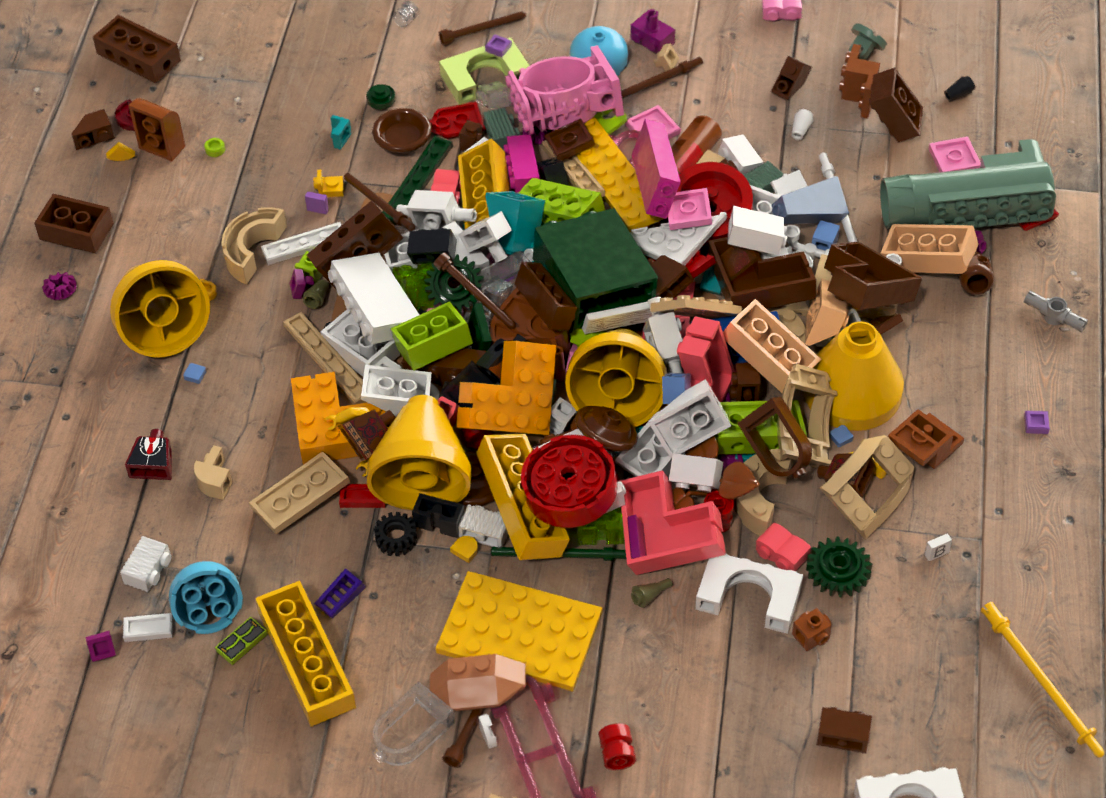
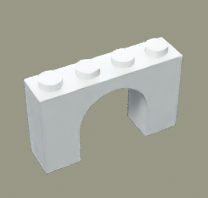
[695,554,803,634]
[854,768,964,798]

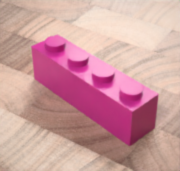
[503,134,540,193]

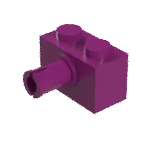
[630,9,675,54]

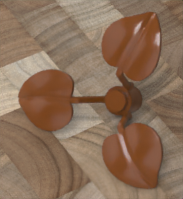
[672,436,760,510]

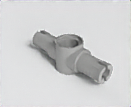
[1024,290,1088,332]

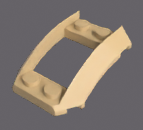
[777,364,837,468]
[820,435,914,539]

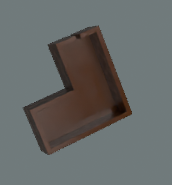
[709,237,816,311]
[824,242,922,311]

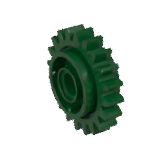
[424,254,484,314]
[806,537,872,597]

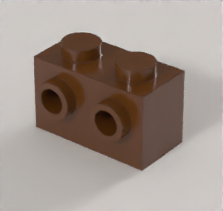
[730,362,761,402]
[817,707,872,753]

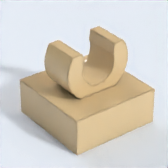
[653,43,679,71]

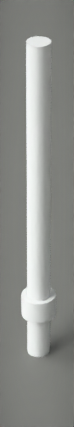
[819,153,857,243]

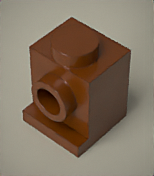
[459,120,484,152]

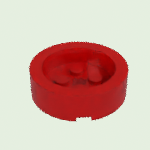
[677,162,753,248]
[521,435,618,528]

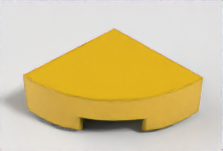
[106,142,135,161]

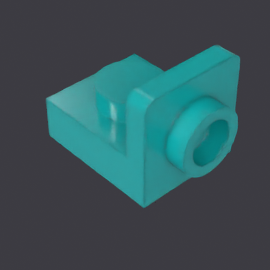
[330,115,352,150]
[700,266,722,296]

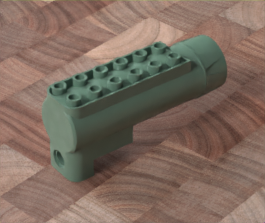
[880,139,1056,229]

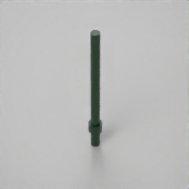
[491,547,626,561]

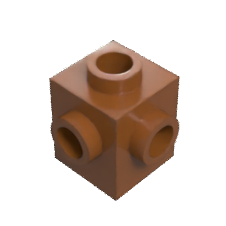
[792,608,832,651]

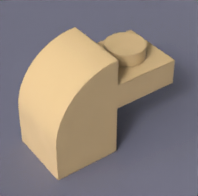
[194,445,232,500]

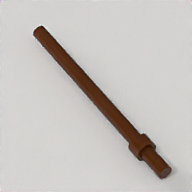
[621,57,703,99]
[344,173,415,231]

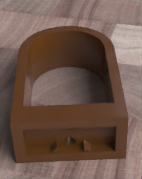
[737,397,812,480]

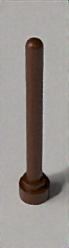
[439,11,526,46]
[434,252,516,329]
[442,708,484,768]

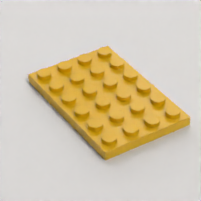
[435,571,602,692]

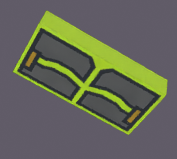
[215,617,268,665]

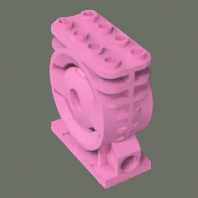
[505,45,624,135]

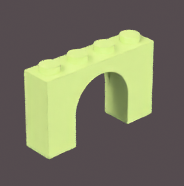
[439,37,529,105]

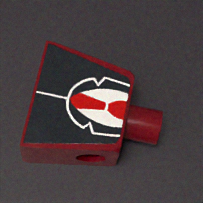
[125,429,172,480]

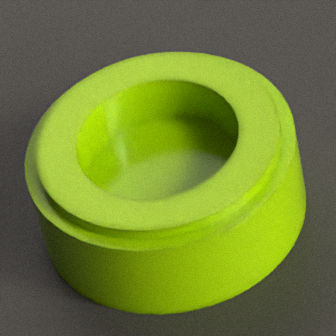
[204,138,225,157]

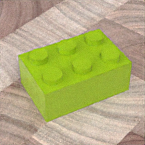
[390,301,473,371]

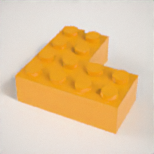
[456,341,556,435]
[291,372,389,465]

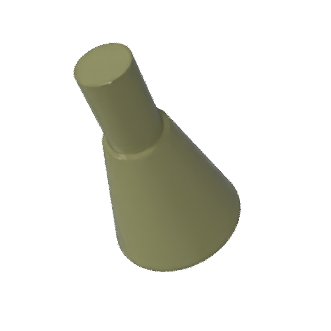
[631,578,672,608]

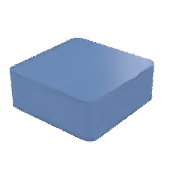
[183,363,206,384]
[829,425,853,447]

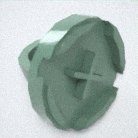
[849,23,887,60]

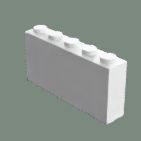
[328,253,419,344]

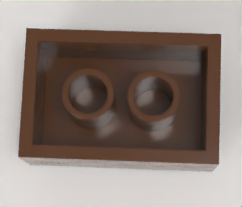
[869,67,923,143]
[34,194,114,254]

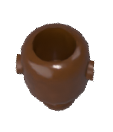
[959,252,994,295]

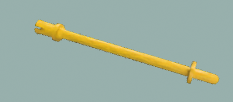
[981,602,1105,758]

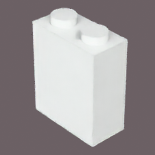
[728,206,787,255]

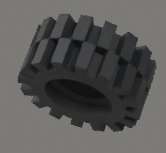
[374,512,417,557]

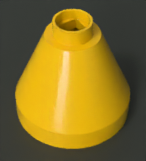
[110,260,210,357]
[803,321,904,431]
[565,329,667,427]
[367,395,471,510]

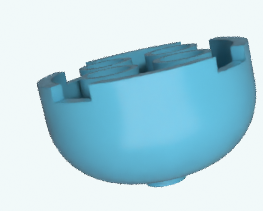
[570,26,628,77]
[169,561,243,634]

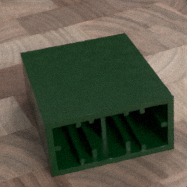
[532,208,658,330]

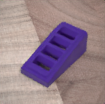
[314,568,365,619]

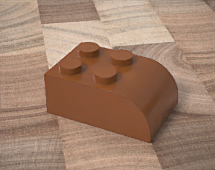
[129,98,185,162]

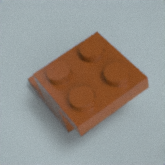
[839,44,880,119]
[888,409,964,469]

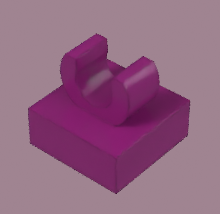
[289,269,314,299]
[86,631,116,662]

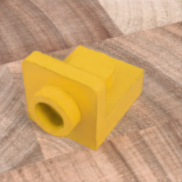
[313,169,344,197]

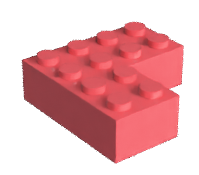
[677,316,735,402]
[620,470,726,575]

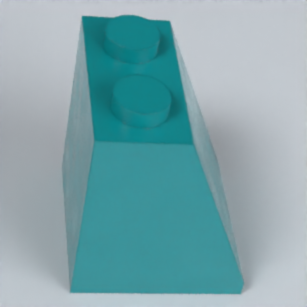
[485,191,545,255]

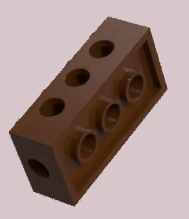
[93,15,181,83]
[307,200,403,289]

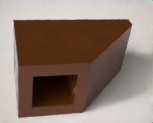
[771,56,812,100]
[71,109,114,150]

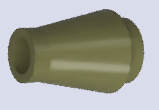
[303,279,329,309]

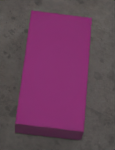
[627,515,647,559]

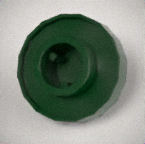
[366,84,396,110]

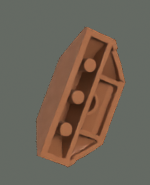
[429,654,526,712]

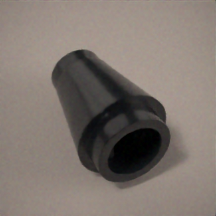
[944,76,975,101]

